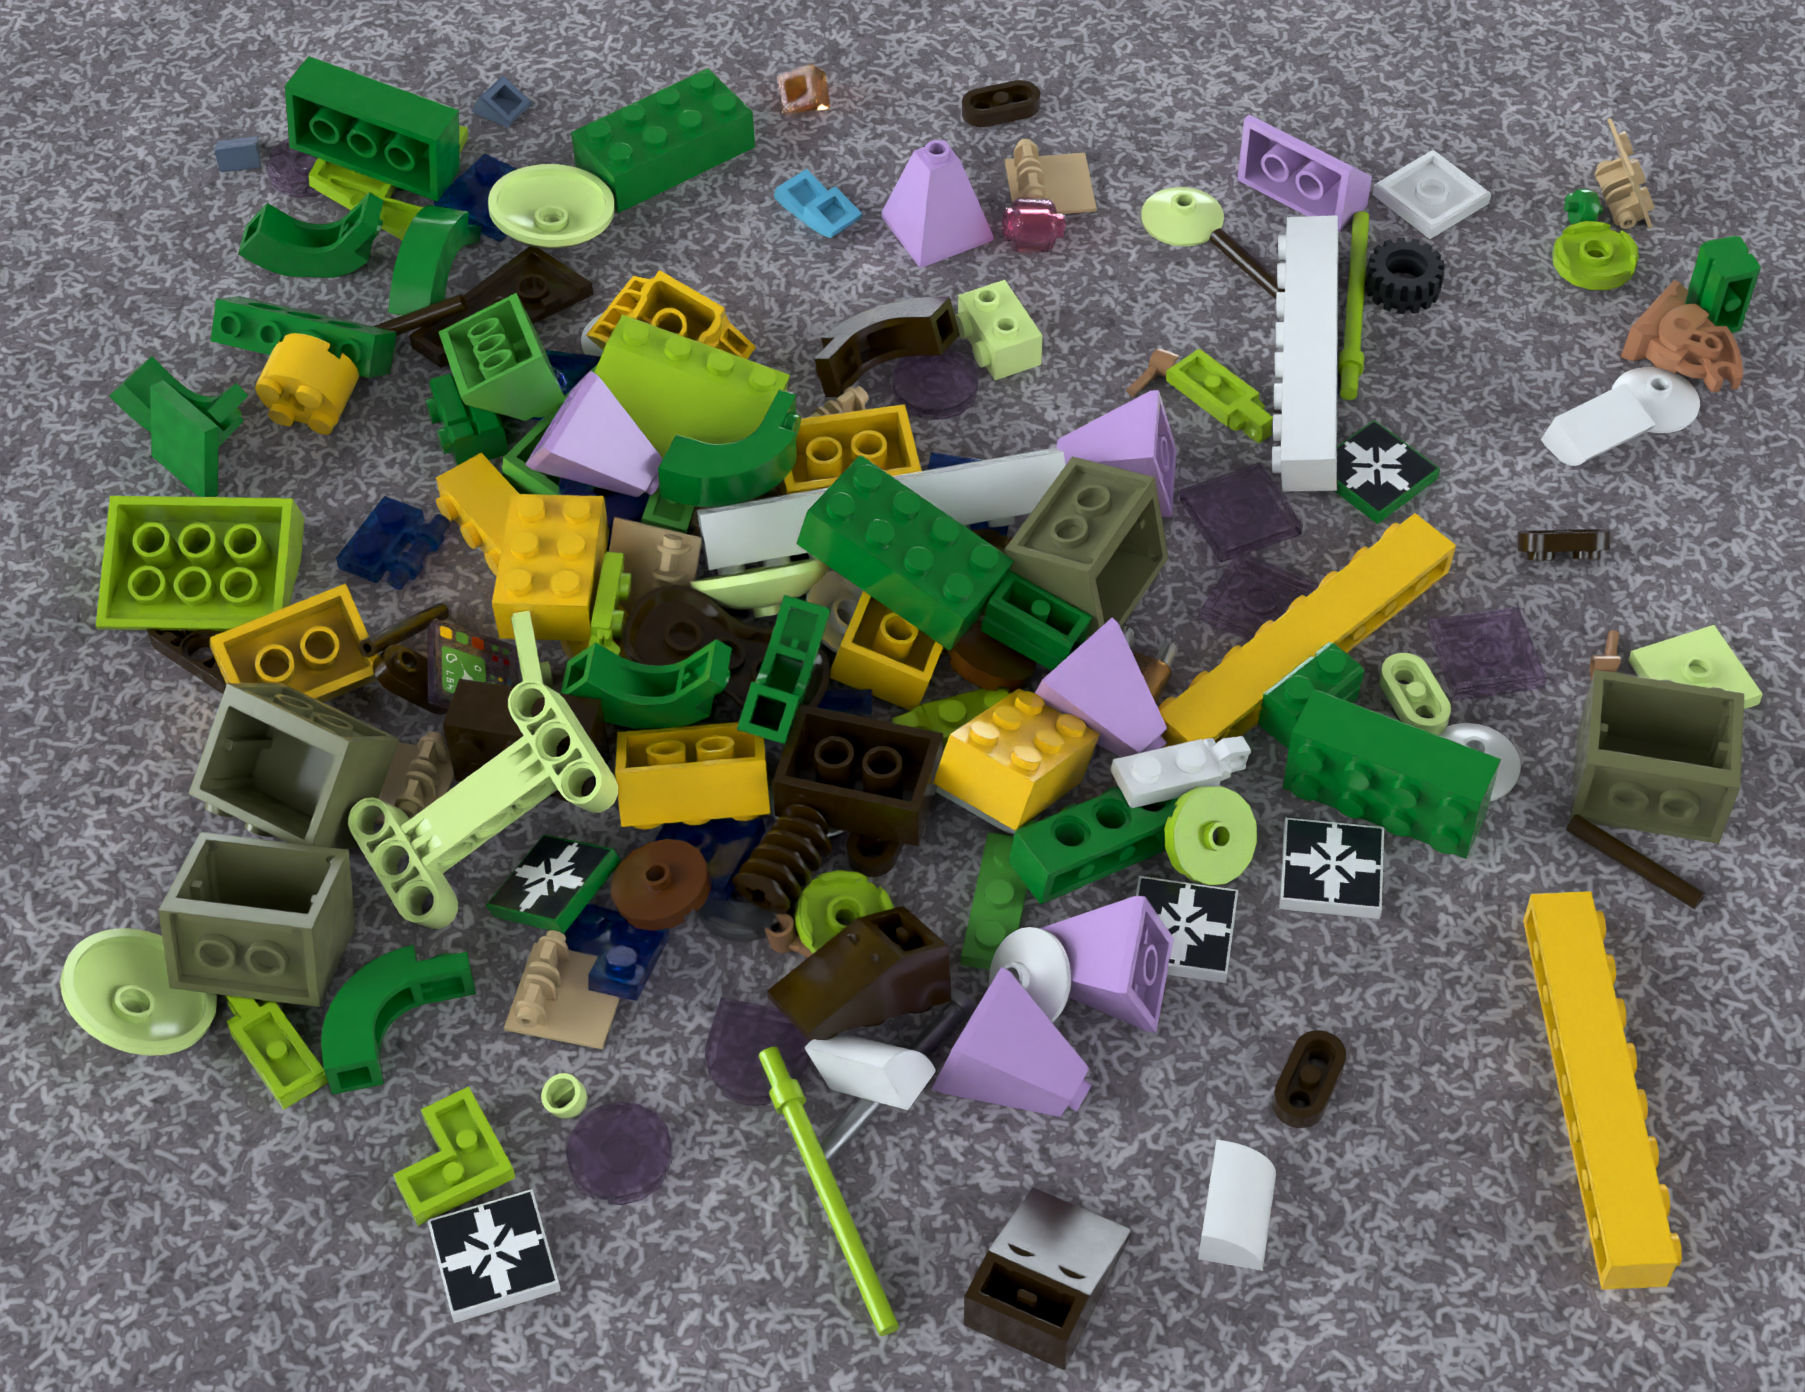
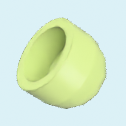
[541,1073,588,1119]

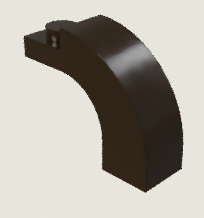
[814,296,960,397]

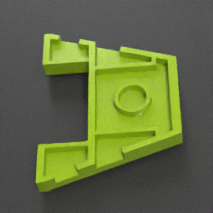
[309,126,468,240]

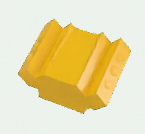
[586,270,756,359]

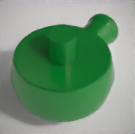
[1564,188,1603,224]

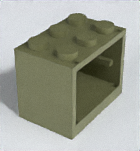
[1005,456,1169,641]
[1570,670,1744,844]
[188,683,400,849]
[158,832,355,1007]

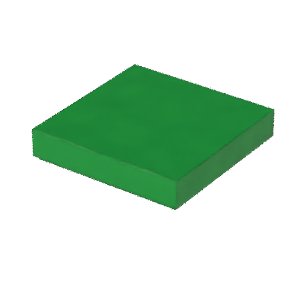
[150,380,218,497]

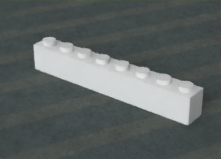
[1272,215,1339,492]
[697,448,1066,575]

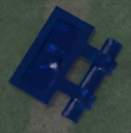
[336,496,450,590]

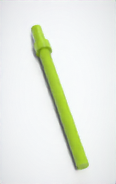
[1338,211,1369,400]
[759,1047,899,1336]

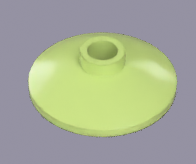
[1141,187,1224,246]

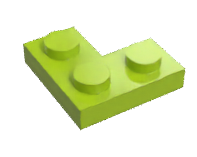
[393,1086,516,1226]

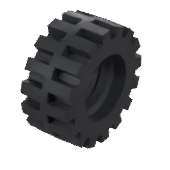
[1365,238,1445,314]

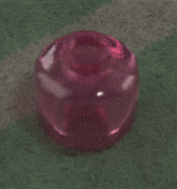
[1002,197,1065,253]

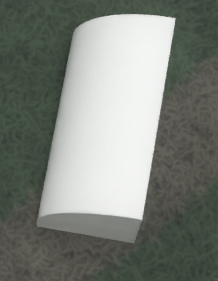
[1541,383,1656,466]
[805,1032,936,1110]
[1198,1139,1276,1271]

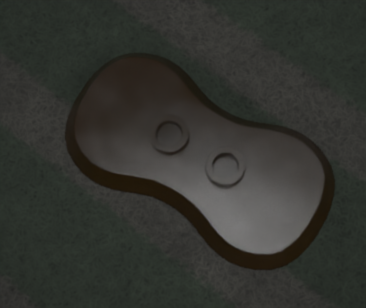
[622,585,830,711]

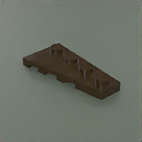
[409,246,594,368]

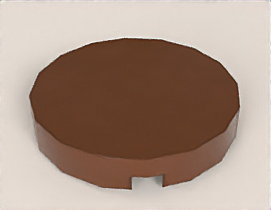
[943,622,1036,693]

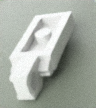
[1110,736,1251,808]

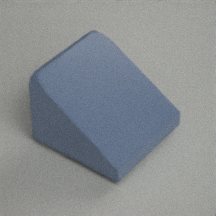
[471,76,532,128]
[215,136,261,172]

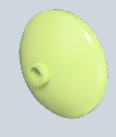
[488,164,614,249]
[691,558,830,618]
[60,928,217,1056]

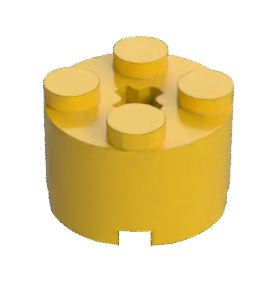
[255,333,359,435]

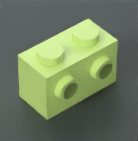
[955,280,1043,380]

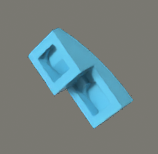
[774,169,862,238]

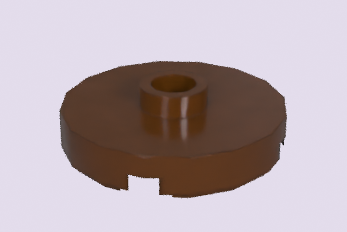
[611,839,711,931]

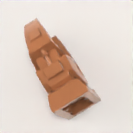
[1621,280,1743,392]

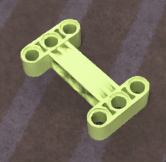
[348,680,618,929]

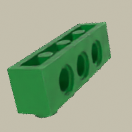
[210,296,396,378]
[1008,786,1180,905]

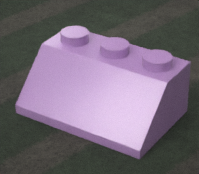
[1237,115,1372,233]

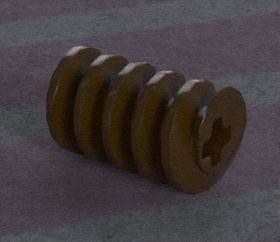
[732,803,832,914]

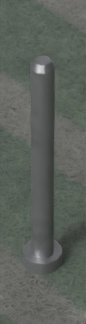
[820,988,977,1165]

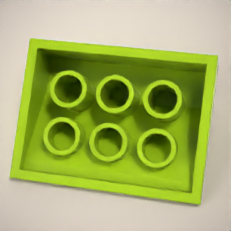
[594,314,790,458]
[95,496,305,631]

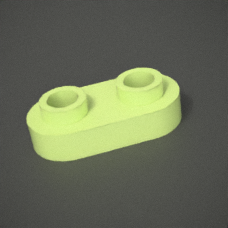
[1380,653,1451,735]

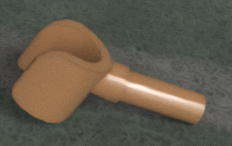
[1126,349,1179,397]
[1589,630,1621,681]
[765,914,813,958]

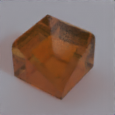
[777,64,830,114]

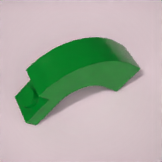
[238,192,384,278]
[388,205,481,315]
[109,356,249,448]
[658,390,801,507]
[737,595,831,745]
[560,639,732,729]
[321,945,476,1095]

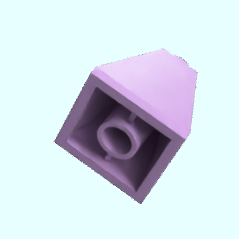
[881,140,993,268]
[525,370,663,497]
[1056,390,1177,517]
[1035,617,1167,757]
[1041,896,1174,1033]
[932,967,1092,1117]

